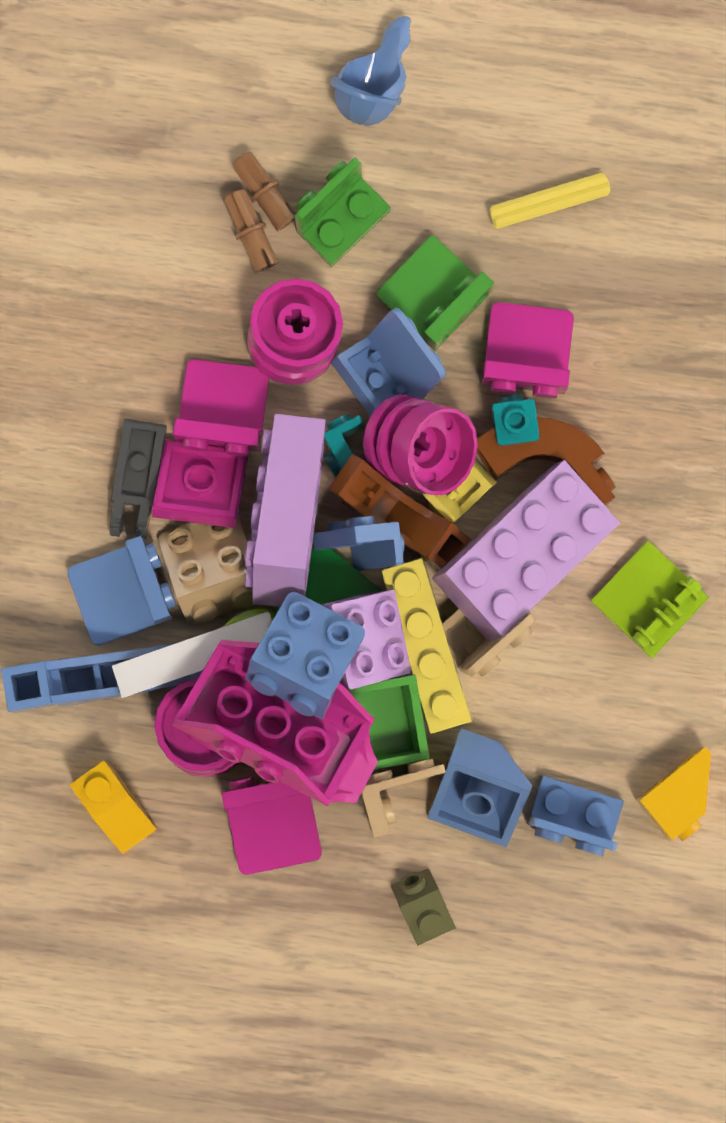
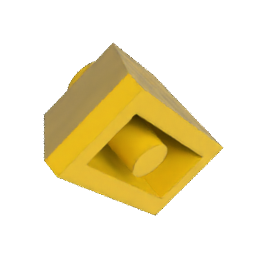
[636,747,711,841]
[69,760,157,854]

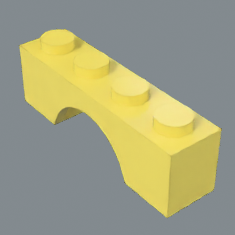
[381,558,473,734]

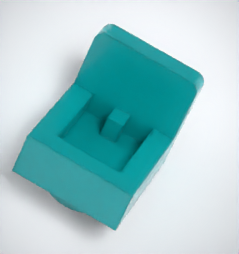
[490,395,540,446]
[324,414,364,478]

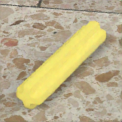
[489,172,610,229]

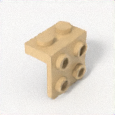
[158,515,253,626]
[442,608,536,677]

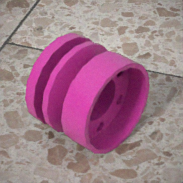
[363,394,478,495]

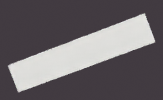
[112,611,272,698]

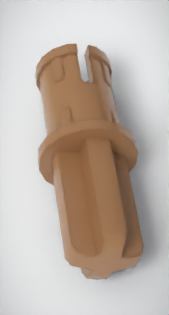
[232,152,296,232]
[224,189,279,273]

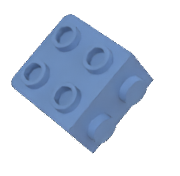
[331,308,446,417]
[68,536,176,645]
[245,592,365,720]

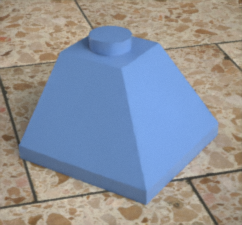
[427,728,532,847]

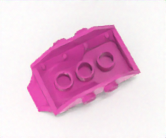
[172,640,378,806]

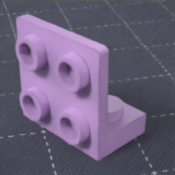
[321,589,411,690]

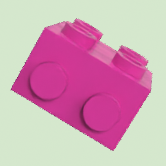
[482,302,574,398]
[173,359,269,456]
[221,778,322,875]

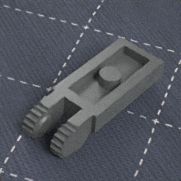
[110,419,167,540]

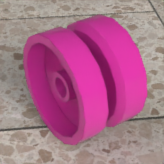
[247,278,343,385]
[154,678,240,778]

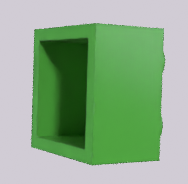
[348,673,430,770]

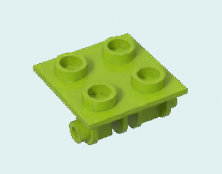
[591,540,709,659]

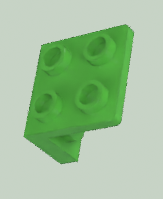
[295,157,391,268]
[377,236,494,351]

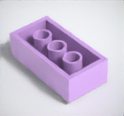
[245,414,326,607]
[432,460,620,641]

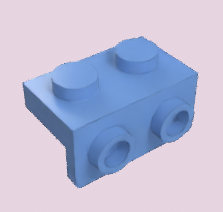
[313,516,404,571]

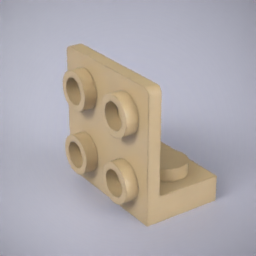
[362,758,446,838]

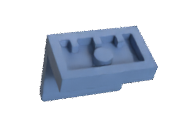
[527,776,624,856]

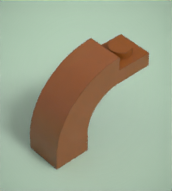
[476,417,616,506]
[328,454,472,570]

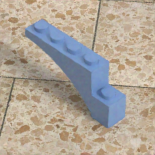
[1,643,203,713]

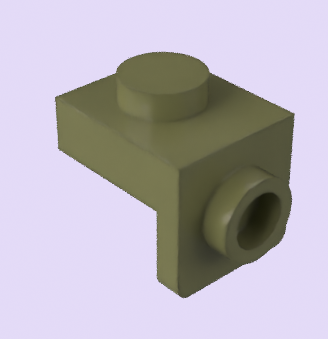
[391,869,456,946]

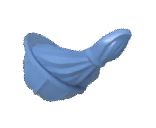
[330,16,411,126]

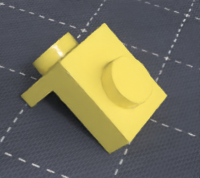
[423,460,497,523]

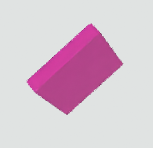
[152,440,248,528]

